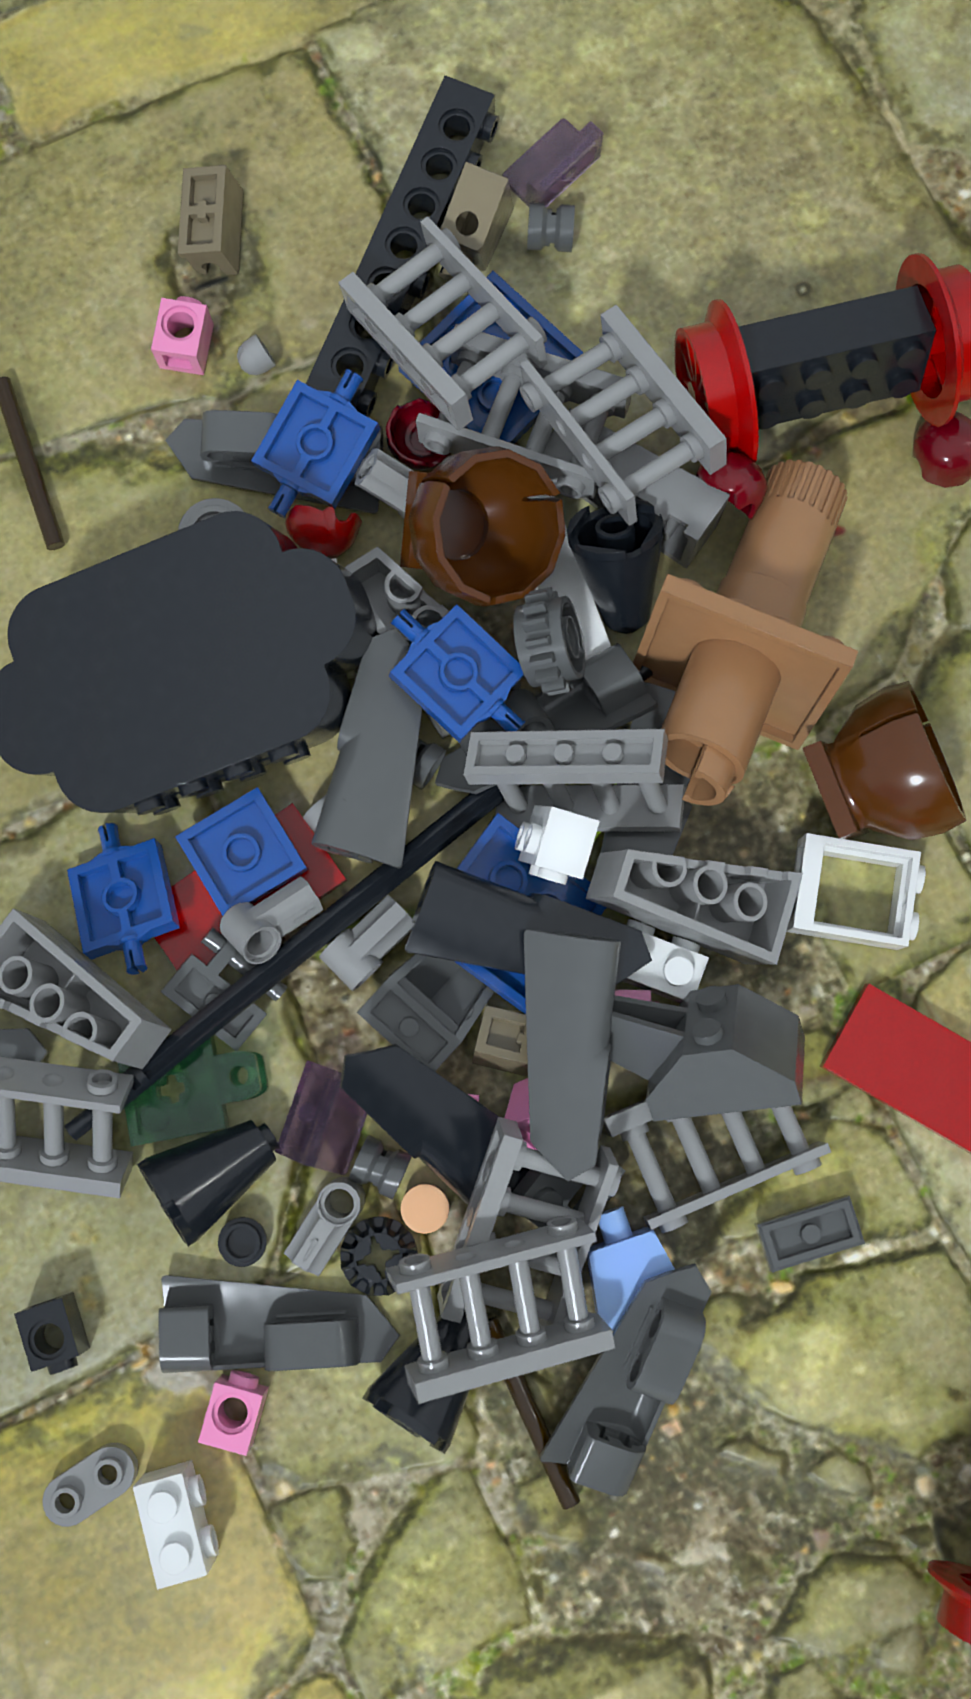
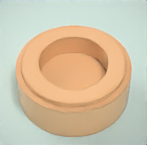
[401,1183,450,1234]

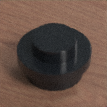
[218,1217,267,1267]

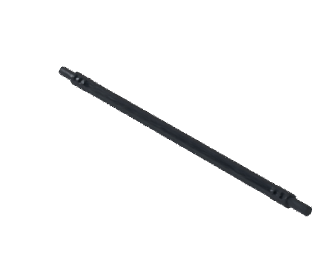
[64,666,653,1141]

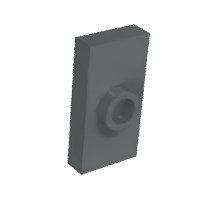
[754,1195,865,1273]

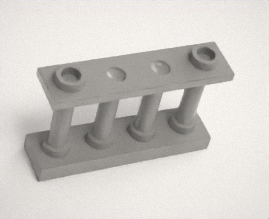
[338,216,548,431]
[519,305,726,526]
[416,324,632,500]
[463,729,686,832]
[0,1057,134,1198]
[603,1099,831,1233]
[437,1117,621,1326]
[386,1215,615,1404]

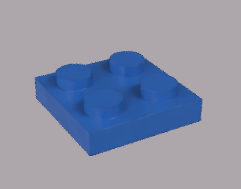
[175,787,308,916]

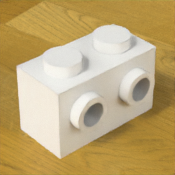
[515,805,600,885]
[623,919,709,1003]
[133,1460,219,1590]

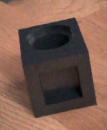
[14,1292,90,1375]

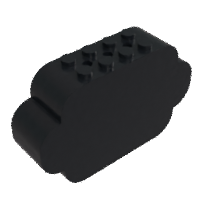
[0,511,376,816]

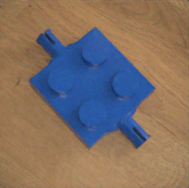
[251,369,381,518]
[389,604,525,743]
[67,823,180,975]

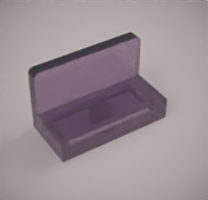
[502,119,604,207]
[275,1060,367,1175]

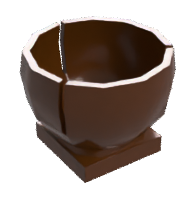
[400,446,566,606]
[802,681,966,840]

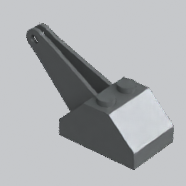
[609,984,805,1121]

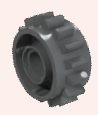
[513,587,586,696]

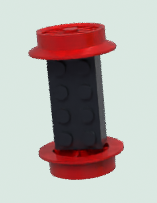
[674,253,971,463]

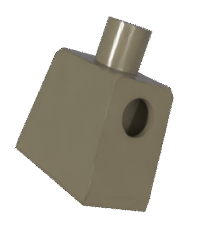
[439,162,513,282]

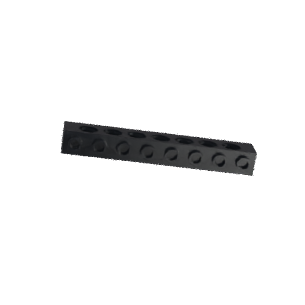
[306,75,500,417]

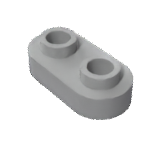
[42,1443,138,1527]

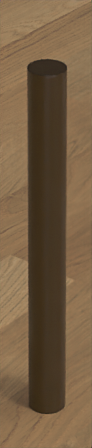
[0,377,65,550]
[488,1316,581,1510]

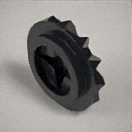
[340,1216,418,1296]

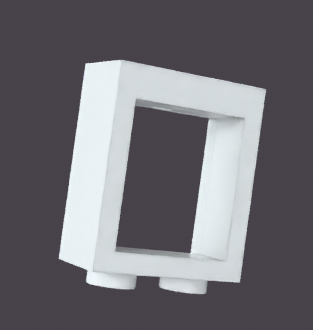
[786,833,926,950]

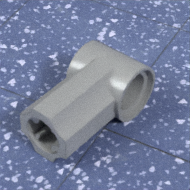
[355,448,413,519]
[220,876,323,964]
[319,895,415,992]
[283,1177,366,1276]

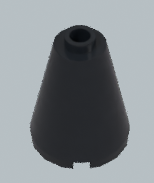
[566,498,664,634]
[137,1120,279,1247]
[362,1311,471,1454]

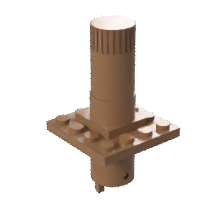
[633,459,858,806]

